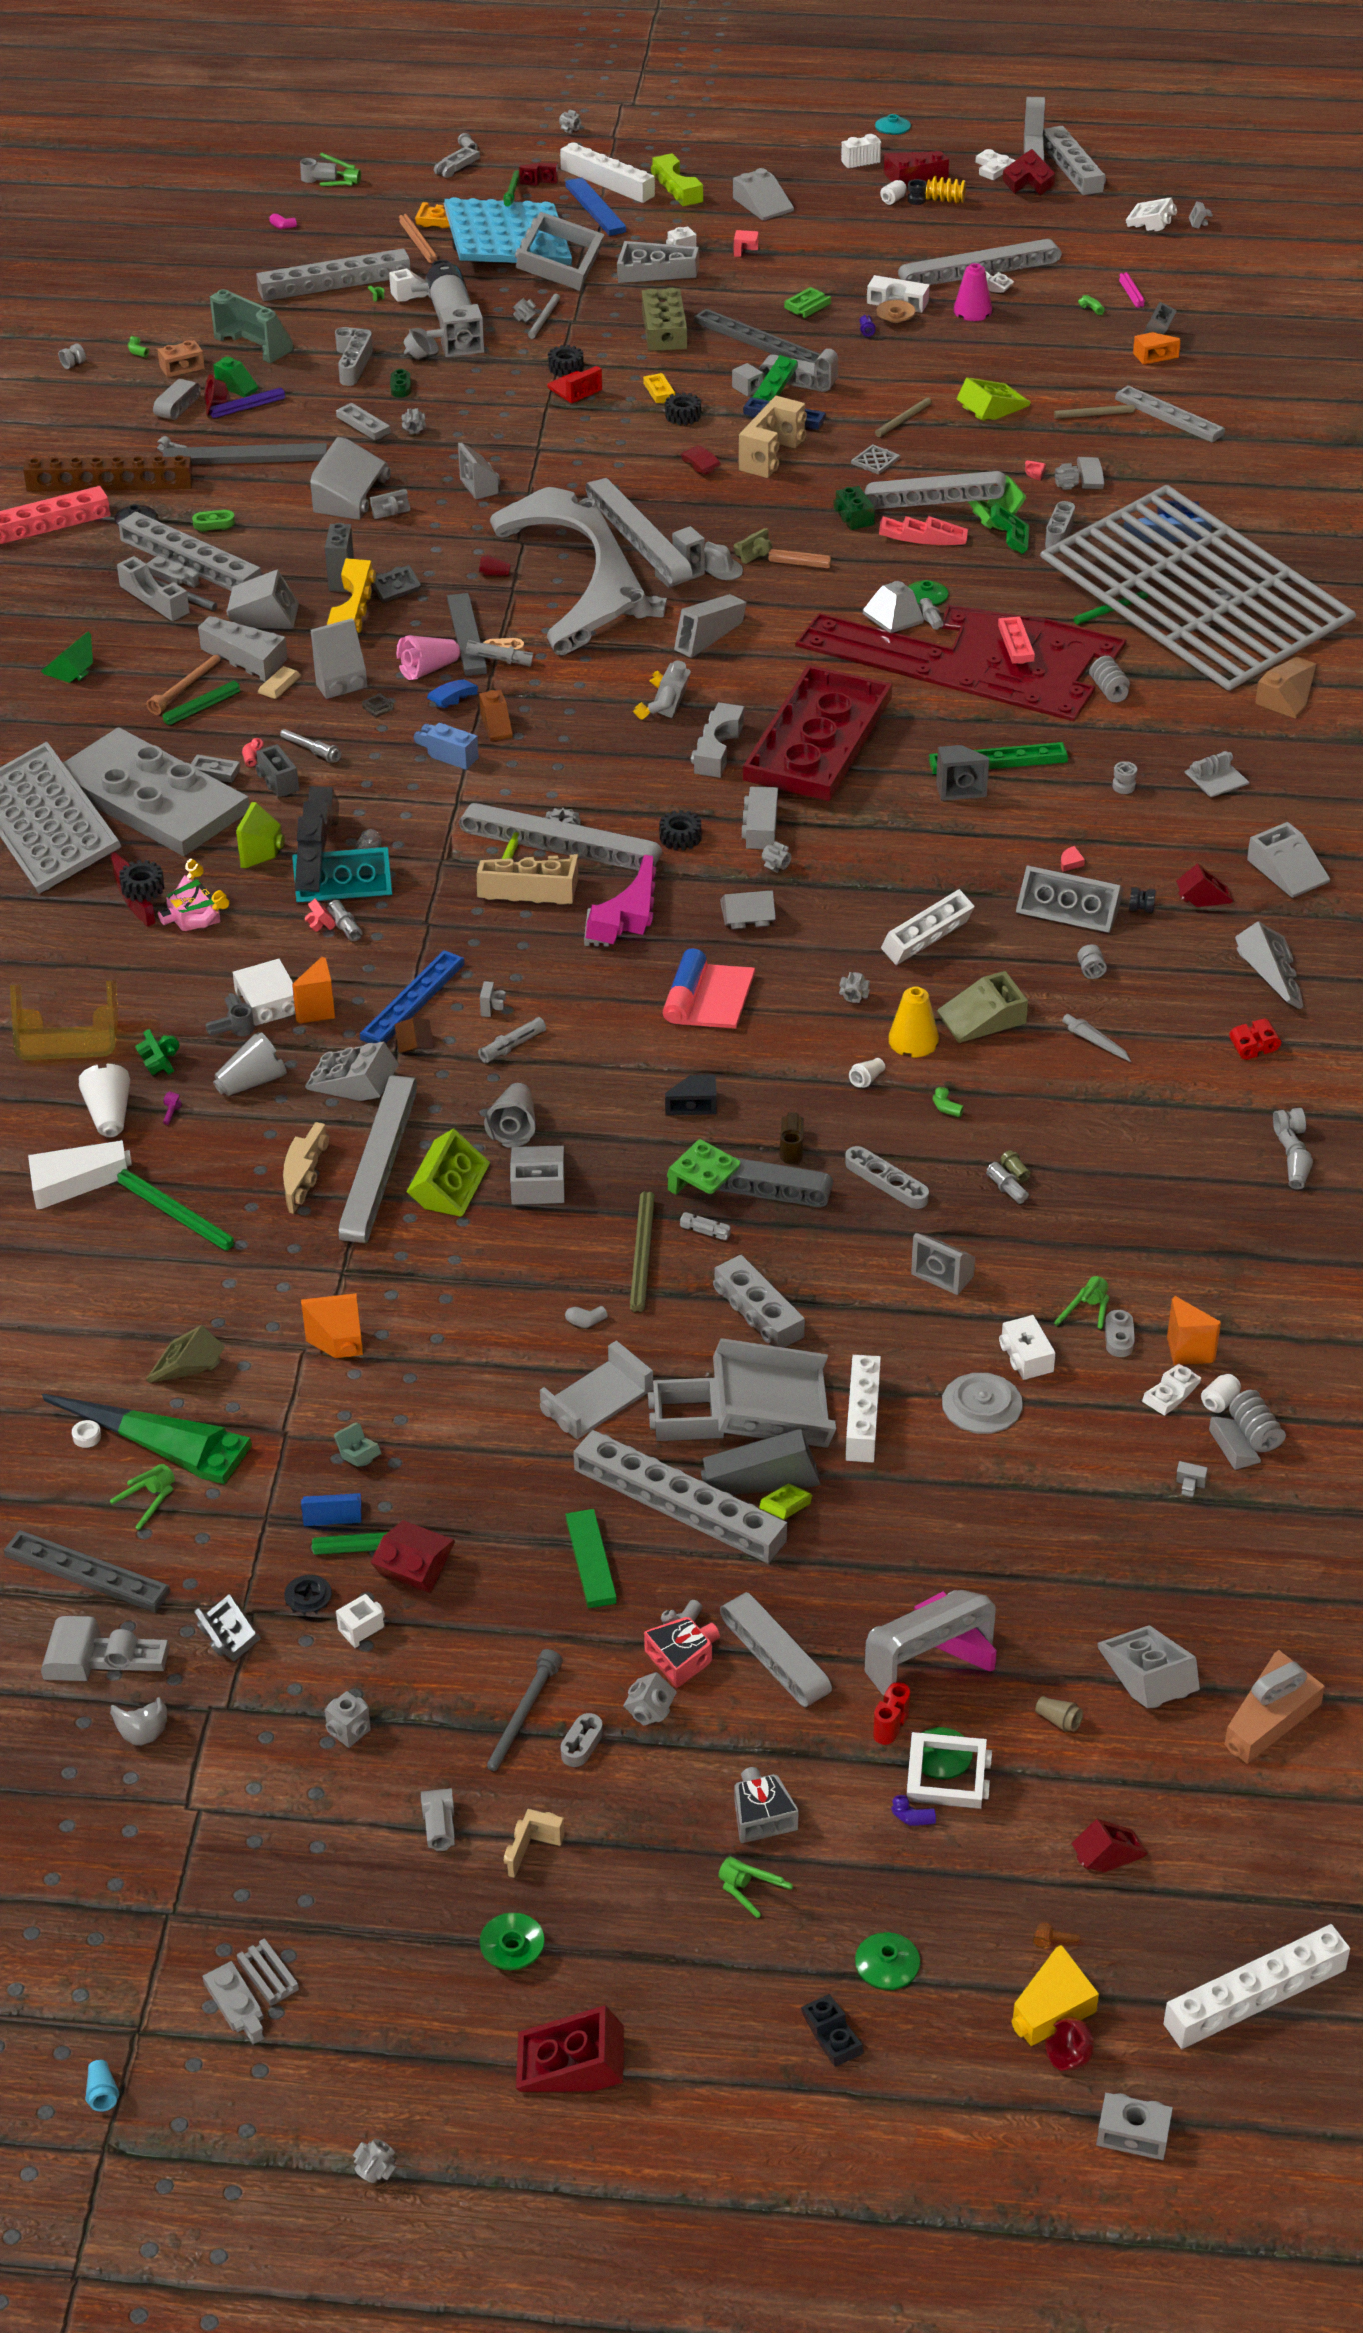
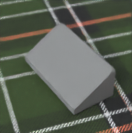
[1209,1417,1261,1470]

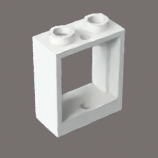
[907,1732,992,1809]

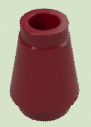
[479,555,511,576]

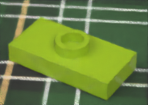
[759,1483,812,1520]

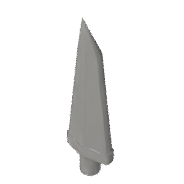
[1062,1014,1131,1062]

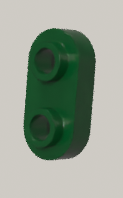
[390,369,411,398]

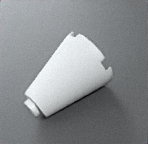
[79,1064,130,1137]

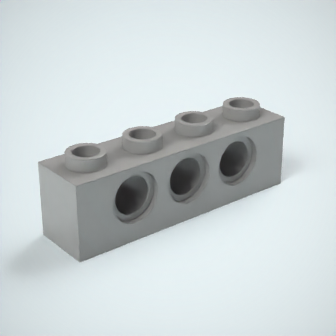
[713,1255,805,1348]

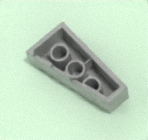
[617,241,700,283]
[198,616,288,682]

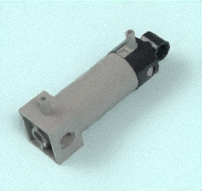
[411,260,484,357]

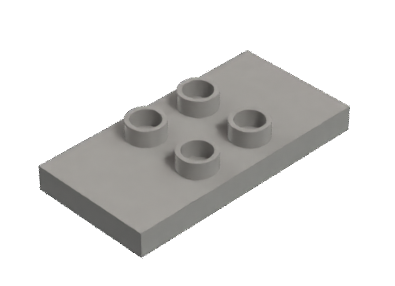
[63,727,249,856]

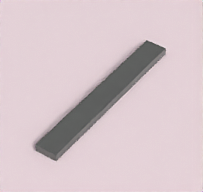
[694,309,827,363]
[163,443,327,465]

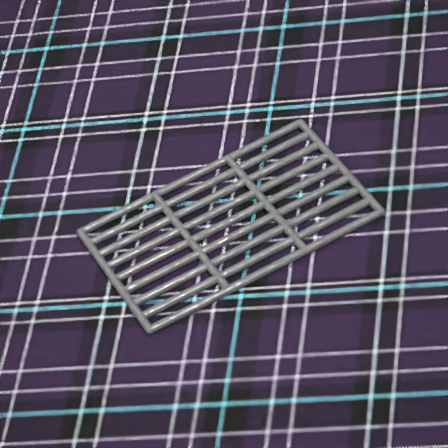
[1040,485,1356,691]

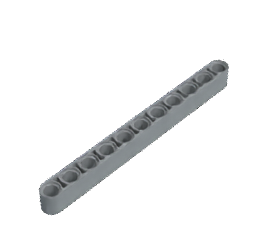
[586,478,692,584]

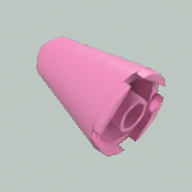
[396,635,460,680]

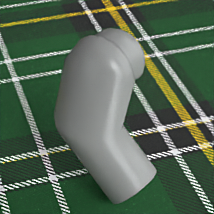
[565,1306,608,1328]

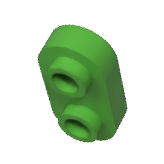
[192,510,235,532]

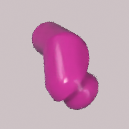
[269,214,297,229]

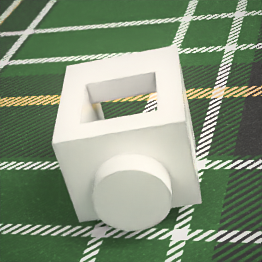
[336,1594,385,1648]

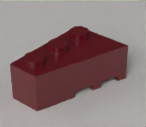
[884,151,949,188]

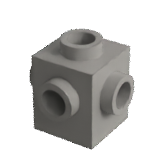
[623,1672,677,1726]
[325,1691,371,1748]

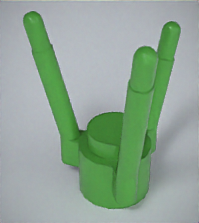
[320,153,361,186]
[1054,1276,1110,1329]
[110,1464,175,1530]
[718,1856,793,1918]

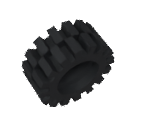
[548,345,584,377]
[665,392,701,426]
[659,810,702,851]
[119,860,165,902]

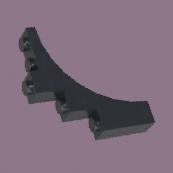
[295,786,339,892]

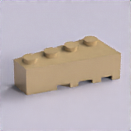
[477,854,578,904]

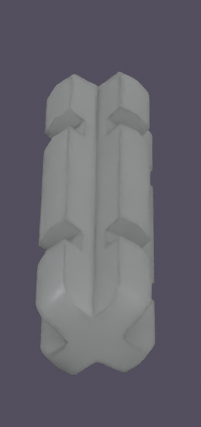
[680,1212,731,1240]

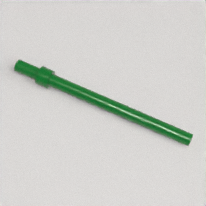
[503,170,519,207]

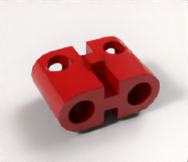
[1229,1018,1282,1060]
[873,1682,910,1745]

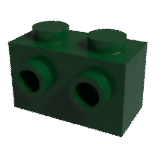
[833,486,875,530]

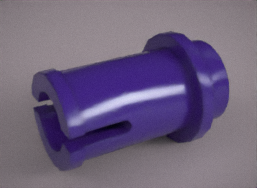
[860,315,876,336]

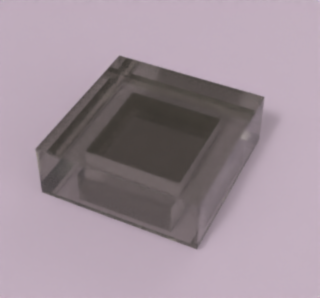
[362,693,394,718]

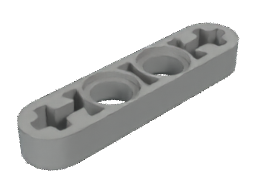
[845,1146,929,1209]

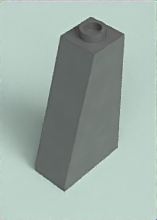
[701,1429,821,1495]

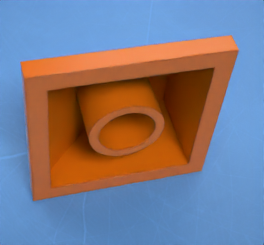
[301,1293,363,1358]

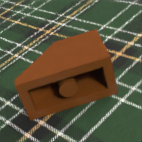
[479,690,513,741]

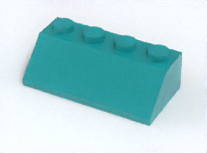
[292,847,392,903]

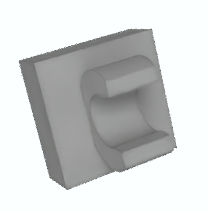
[1189,201,1212,229]
[480,981,506,1017]
[1176,1461,1208,1498]

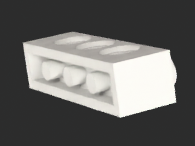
[881,889,975,965]
[846,1355,881,1462]

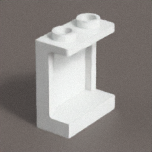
[233,959,295,1026]

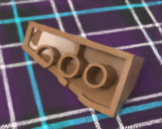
[1255,657,1316,719]

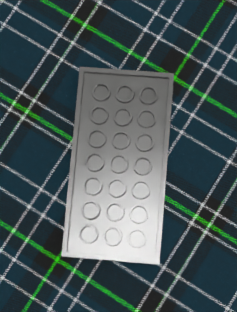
[0,742,122,894]

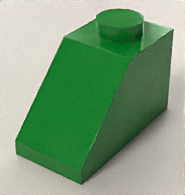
[213,356,258,397]

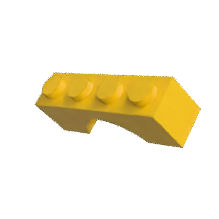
[327,558,376,633]

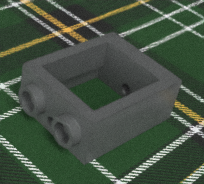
[325,523,354,592]

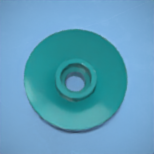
[875,114,911,135]

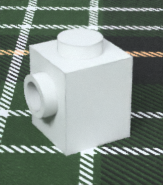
[666,226,696,247]

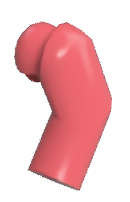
[242,738,264,768]

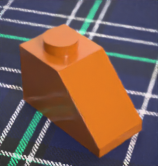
[1133,332,1181,365]

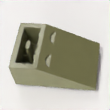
[937,971,1028,1043]

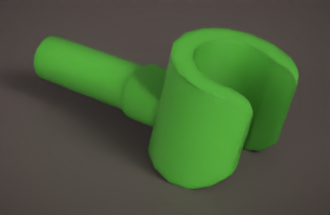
[368,286,384,301]

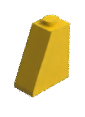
[1012,1945,1099,2046]

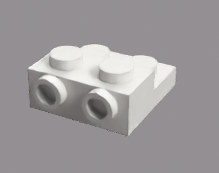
[1126,197,1177,231]

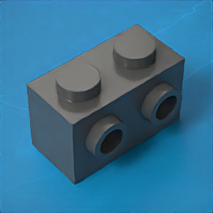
[256,744,299,797]

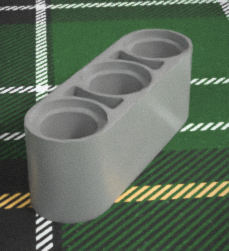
[153,379,201,420]
[1045,501,1075,549]

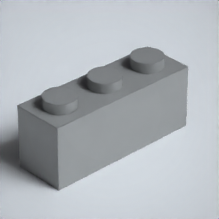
[742,787,778,849]

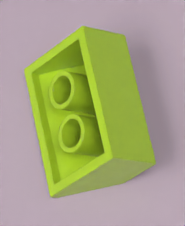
[407,1128,490,1217]

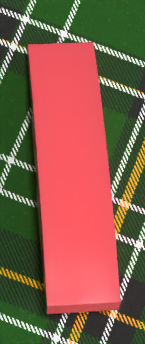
[879,516,968,545]

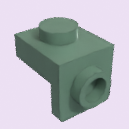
[334,1422,381,1467]

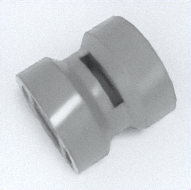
[58,343,86,369]
[1112,762,1137,794]
[1077,944,1107,979]
[1273,1108,1306,1136]

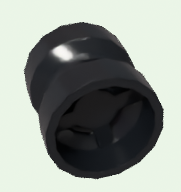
[908,179,927,205]
[1129,887,1156,913]

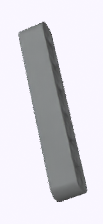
[864,471,1007,509]

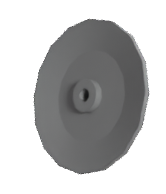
[942,1373,1022,1434]

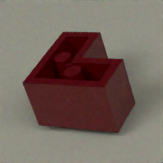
[1003,149,1055,196]

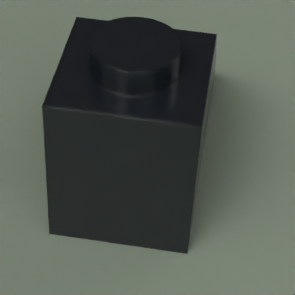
[665,1075,717,1115]

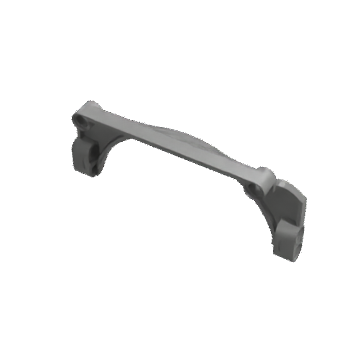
[490,487,652,655]

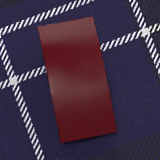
[519,163,558,186]
[681,445,721,474]

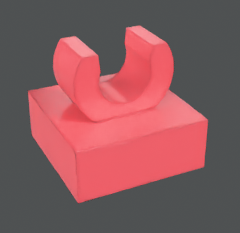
[305,899,336,932]

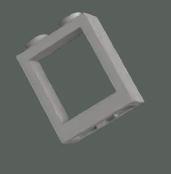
[648,1378,724,1441]

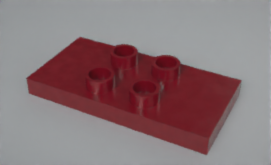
[743,665,892,801]

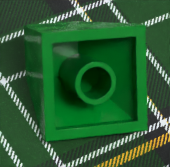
[41,631,93,683]

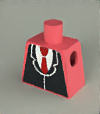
[644,1617,720,1688]

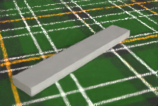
[1115,386,1225,442]

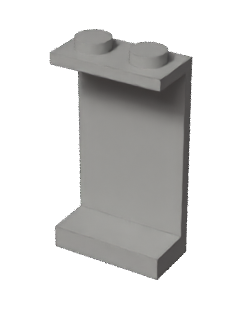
[540,1340,653,1439]

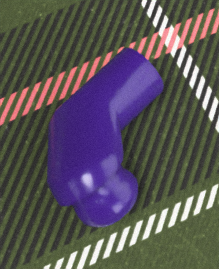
[891,1795,936,1826]

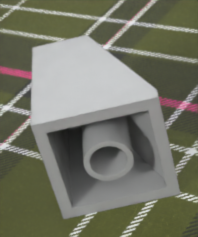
[227,569,299,629]

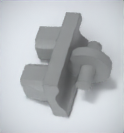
[370,489,410,519]

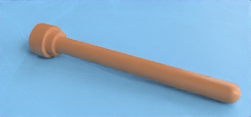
[146,655,221,715]

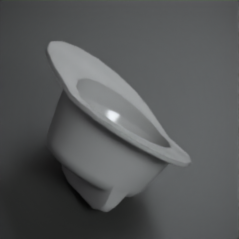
[403,328,439,360]
[704,542,743,580]

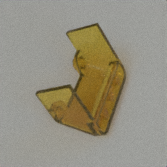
[10,980,118,1060]

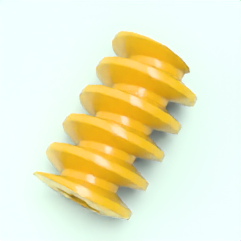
[926,176,966,204]

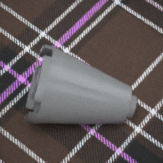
[213,1032,287,1096]
[484,1083,536,1147]

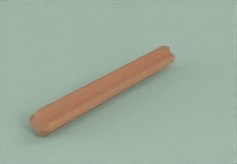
[399,214,438,264]

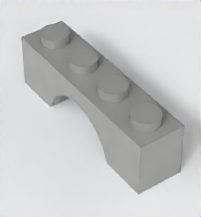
[117,556,190,621]
[691,702,744,778]

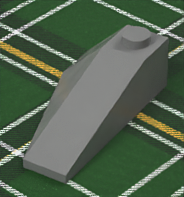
[1235,921,1304,1009]

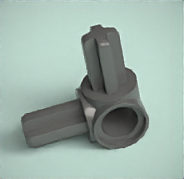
[205,993,255,1036]

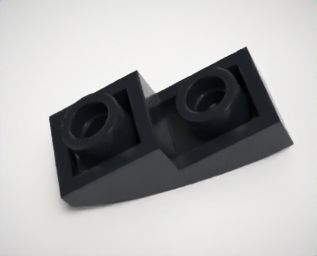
[801,1994,864,2067]

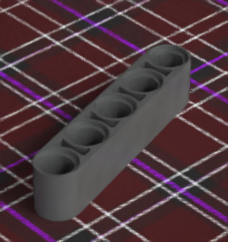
[717,1157,834,1207]

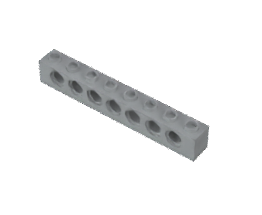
[256,248,411,301]
[118,512,261,591]
[574,1430,787,1564]

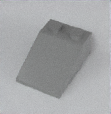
[733,168,794,221]
[311,618,367,699]
[1098,1625,1200,1708]

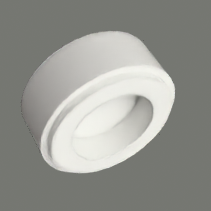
[72,1420,101,1448]

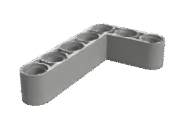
[1024,97,1045,161]

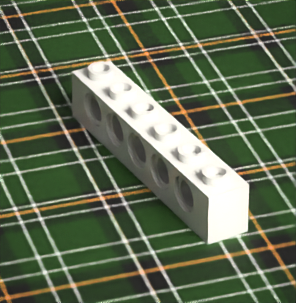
[1163,1924,1350,2050]

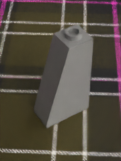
[674,594,747,658]

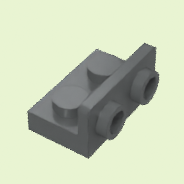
[371,565,421,603]

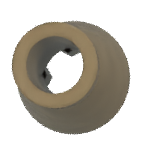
[1035,1696,1083,1732]

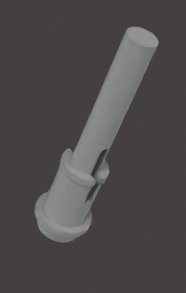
[280,729,341,763]

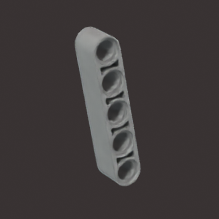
[720,1592,832,1707]

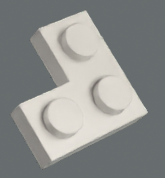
[975,149,1016,180]

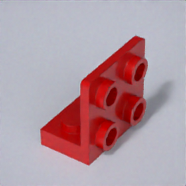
[547,366,602,403]

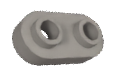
[1105,1310,1135,1357]

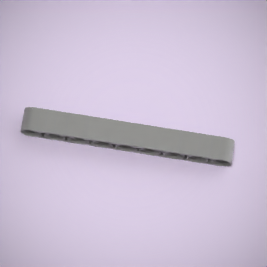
[898,239,1062,285]
[459,803,662,871]
[339,1075,417,1243]

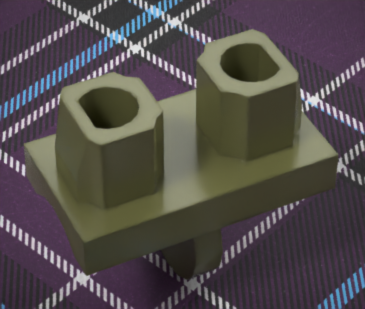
[733,528,773,564]

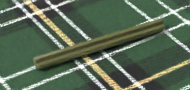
[630,1191,654,1312]

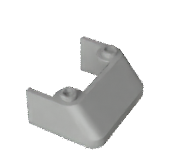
[865,1590,996,1696]

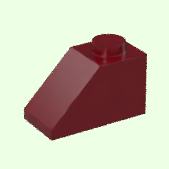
[1176,863,1233,907]
[1071,1819,1148,1873]

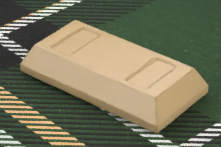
[258,666,301,699]

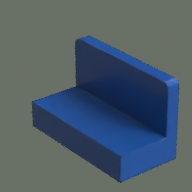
[301,1493,362,1526]

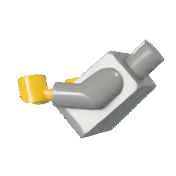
[633,660,691,719]

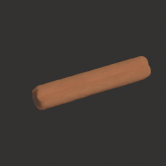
[768,549,831,568]

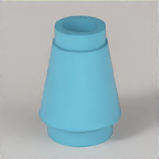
[86,2060,119,2112]

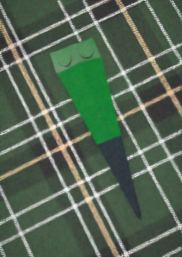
[42,1394,252,1485]

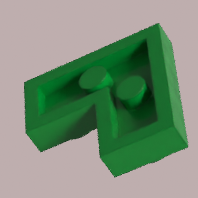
[991,503,1029,555]

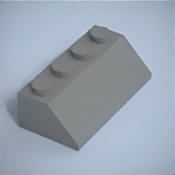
[1016,866,1124,933]

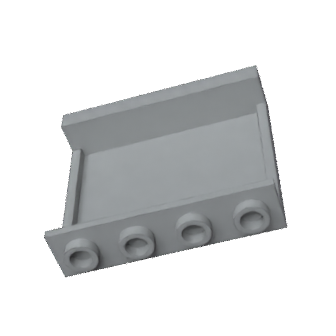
[713,1338,836,1448]

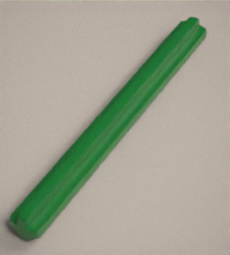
[117,1169,235,1251]

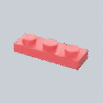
[998,616,1035,664]

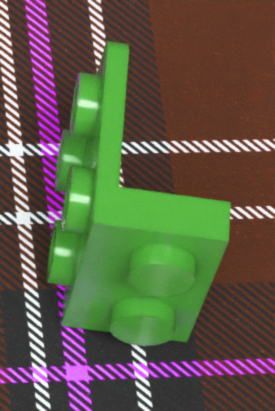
[968,476,1026,531]
[667,1139,740,1194]

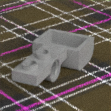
[41,1616,170,1681]

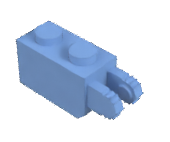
[413,723,479,770]

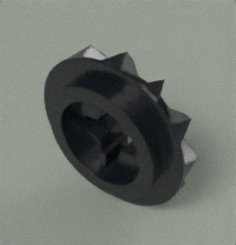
[284,1575,332,1616]

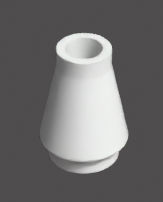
[849,1058,885,1087]

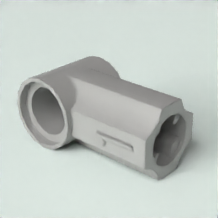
[300,158,337,183]
[421,1788,455,1851]

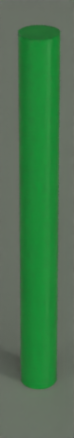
[1074,591,1148,625]

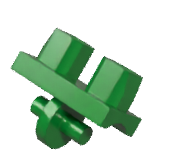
[135,1029,180,1076]

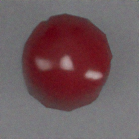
[1045,2017,1094,2072]

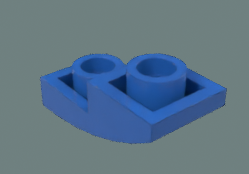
[427,680,478,708]

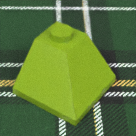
[236,802,285,868]

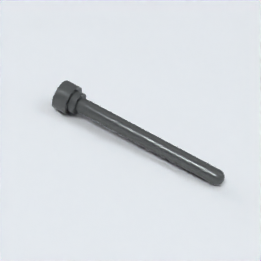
[487,1649,563,1771]

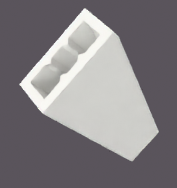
[28,1141,132,1210]

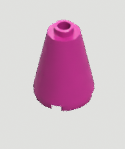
[954,263,992,321]

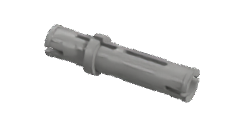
[465,640,533,667]
[478,1017,546,1063]

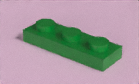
[753,355,798,401]

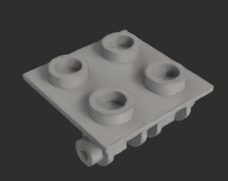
[1185,751,1249,797]

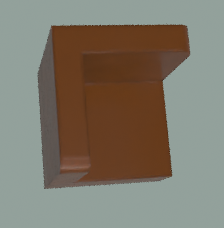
[394,1018,434,1053]

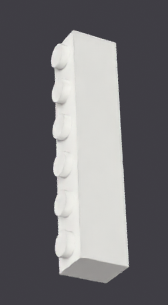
[560,143,655,203]

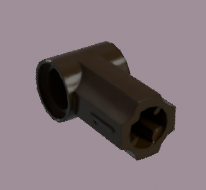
[779,1112,804,1163]

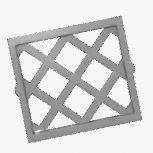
[851,444,900,475]

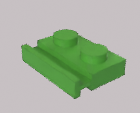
[784,287,831,318]

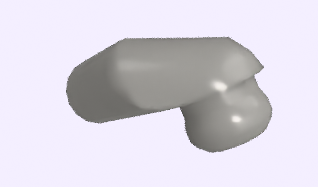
[661,1600,702,1625]

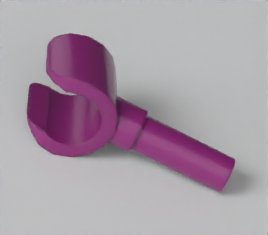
[163,1091,182,1125]

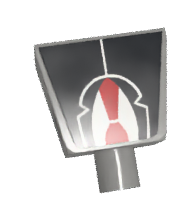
[734,1767,798,1843]

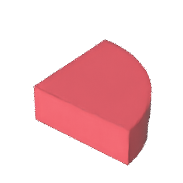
[1025,460,1046,481]
[1061,846,1085,872]

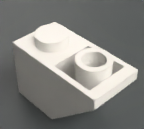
[389,268,428,302]

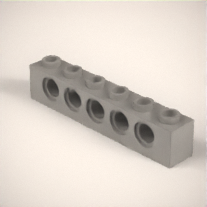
[1043,126,1106,195]

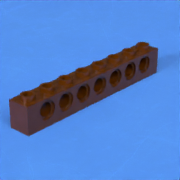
[23,455,193,492]

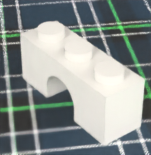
[867,275,929,313]

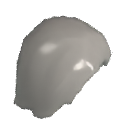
[110,1697,167,1746]

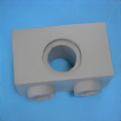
[1096,2092,1173,2161]

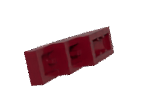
[110,852,155,927]

